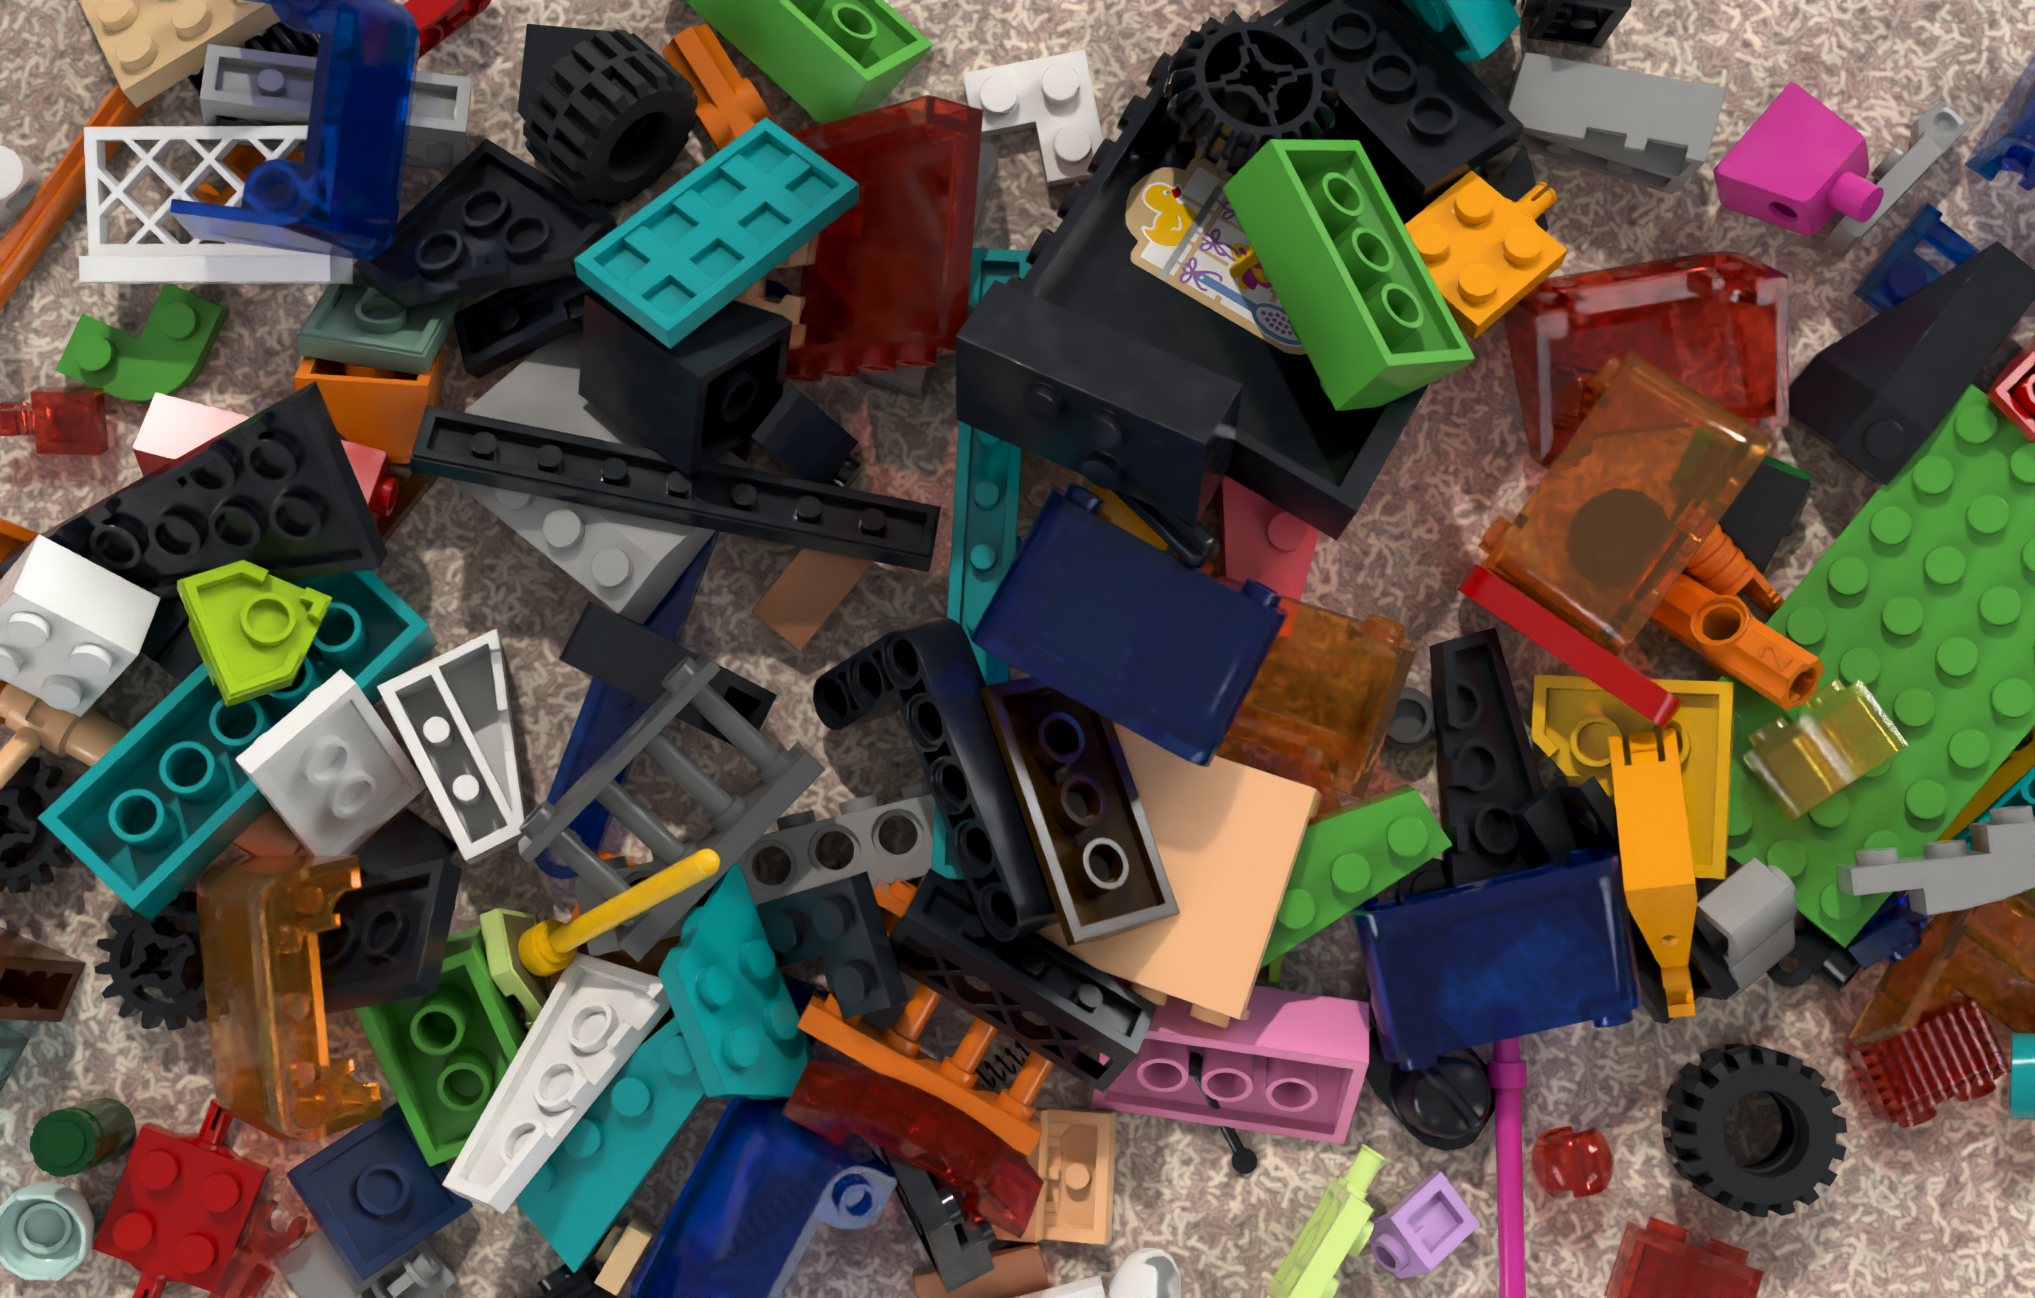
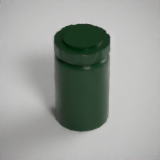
[30,1098,136,1177]

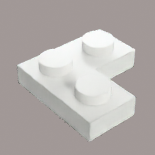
[962,50,1103,188]

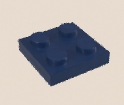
[286,1102,473,1285]

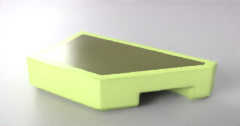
[480,908,551,1030]

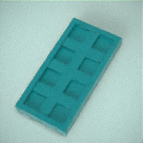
[574,117,859,349]

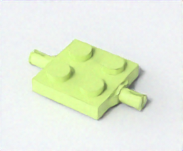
[1266,1144,1386,1298]

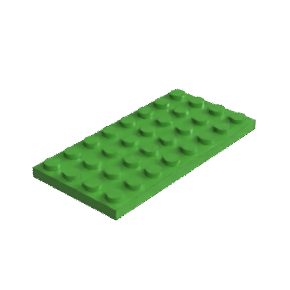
[1718,383,2035,948]

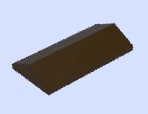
[980,665,1180,946]

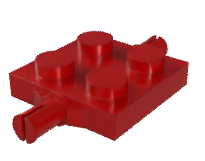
[92,1099,269,1298]

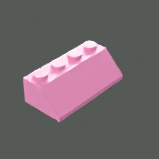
[1090,974,1369,1145]

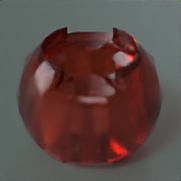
[1531,1125,1615,1198]

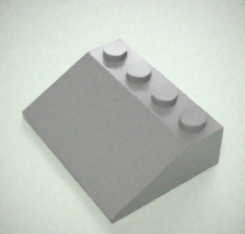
[451,330,755,625]

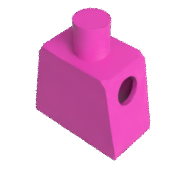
[1713,82,1884,236]

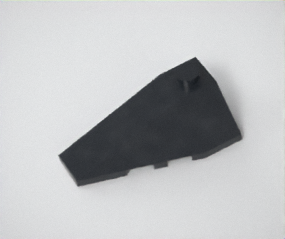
[1774,241,2035,486]

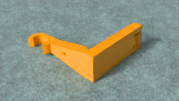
[1608,728,1698,1018]

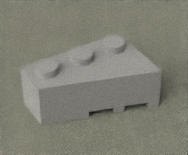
[1504,51,1727,194]

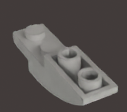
[1836,805,2035,915]

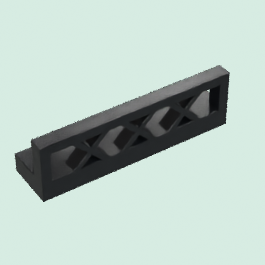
[1512,775,1740,1024]
[888,868,1158,1093]

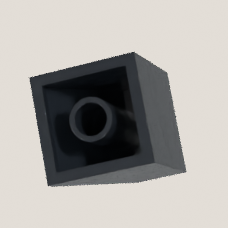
[578,290,793,476]

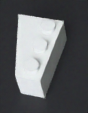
[377,628,527,865]

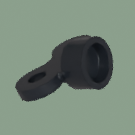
[1766,918,1871,993]

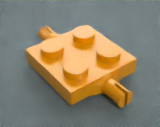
[1404,170,1567,340]

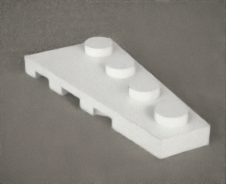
[442,952,671,1214]

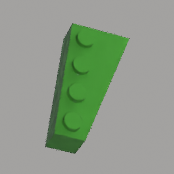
[1259,784,1452,970]

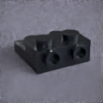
[872,1115,997,1293]

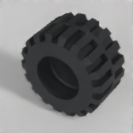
[523,29,698,208]
[1661,1043,1847,1217]

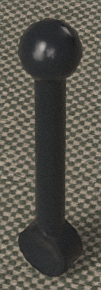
[1189,1052,1257,1174]

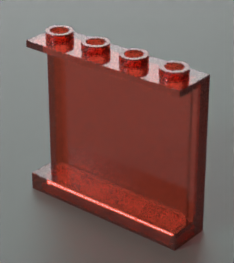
[785,95,983,382]

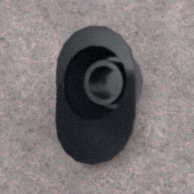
[1365,1012,1495,1151]

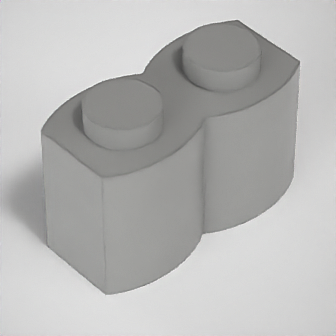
[1694,857,1797,999]

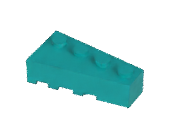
[515,1017,708,1273]

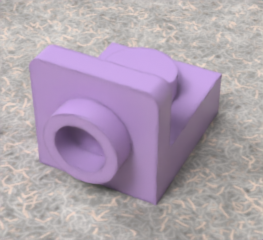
[1369,1171,1480,1279]

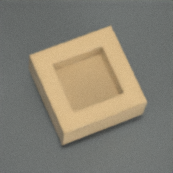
[594,1215,659,1296]

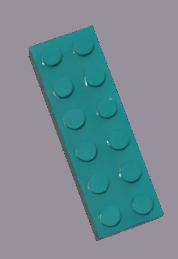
[38,569,438,920]

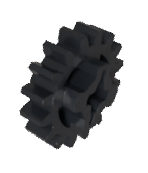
[0,756,74,894]
[94,891,244,1031]

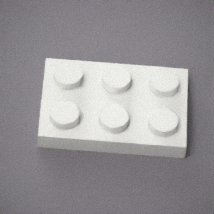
[235,669,427,873]

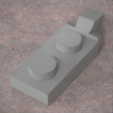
[1823,101,1970,258]

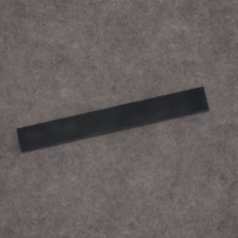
[410,405,941,572]

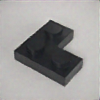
[757,871,908,1019]

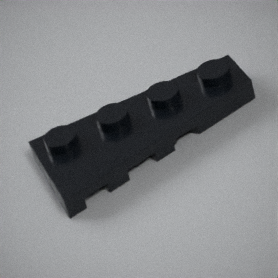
[1429,628,1556,910]

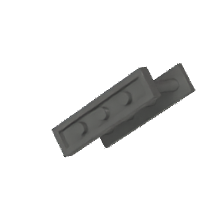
[518,652,826,962]

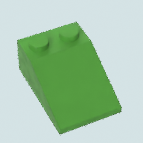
[355,925,526,1167]

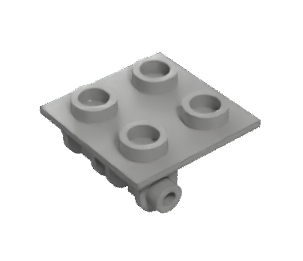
[276,1228,458,1298]

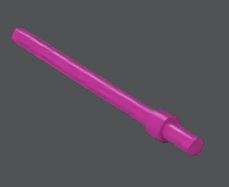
[1487,1008,1527,1298]

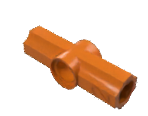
[661,23,776,152]
[1635,566,1824,711]

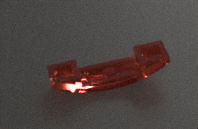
[782,1060,1044,1239]

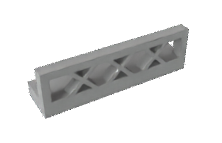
[199,44,472,170]

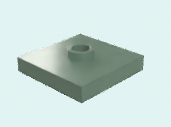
[297,269,463,375]

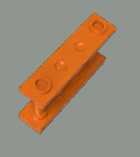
[797,878,1054,1157]

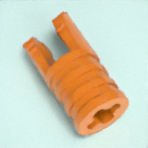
[1669,519,1784,618]

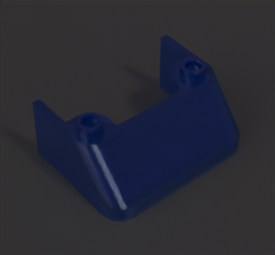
[170,0,420,259]

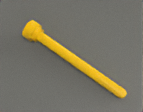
[518,849,720,977]

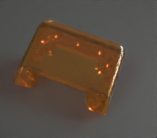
[1477,350,1773,656]
[1110,554,1416,799]
[196,855,383,1143]

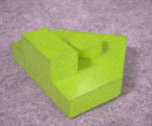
[177,560,332,707]

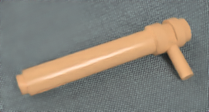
[0,683,316,878]

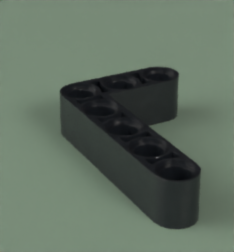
[813,618,1059,942]

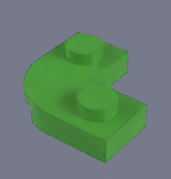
[55,284,230,405]

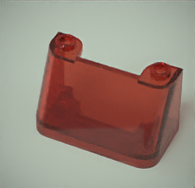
[1503,251,1789,471]

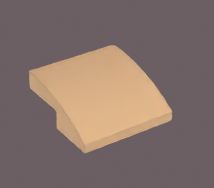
[975,1107,1117,1245]

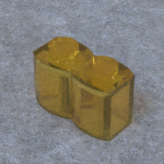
[1743,678,1909,822]

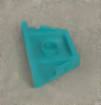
[658,862,829,1101]

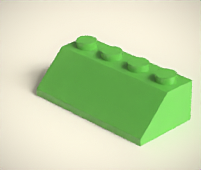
[681,0,933,136]
[1222,139,1475,411]

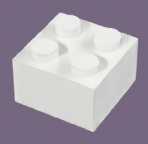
[0,534,160,718]

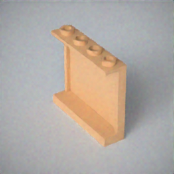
[1036,722,1323,1028]

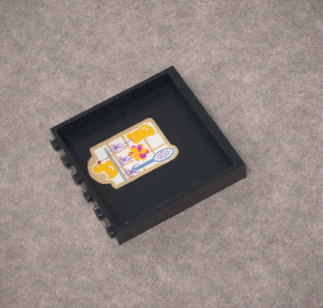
[1006,46,1460,541]

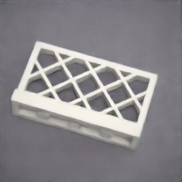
[78,125,353,284]

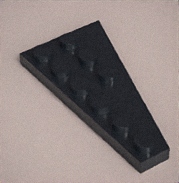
[0,381,388,599]

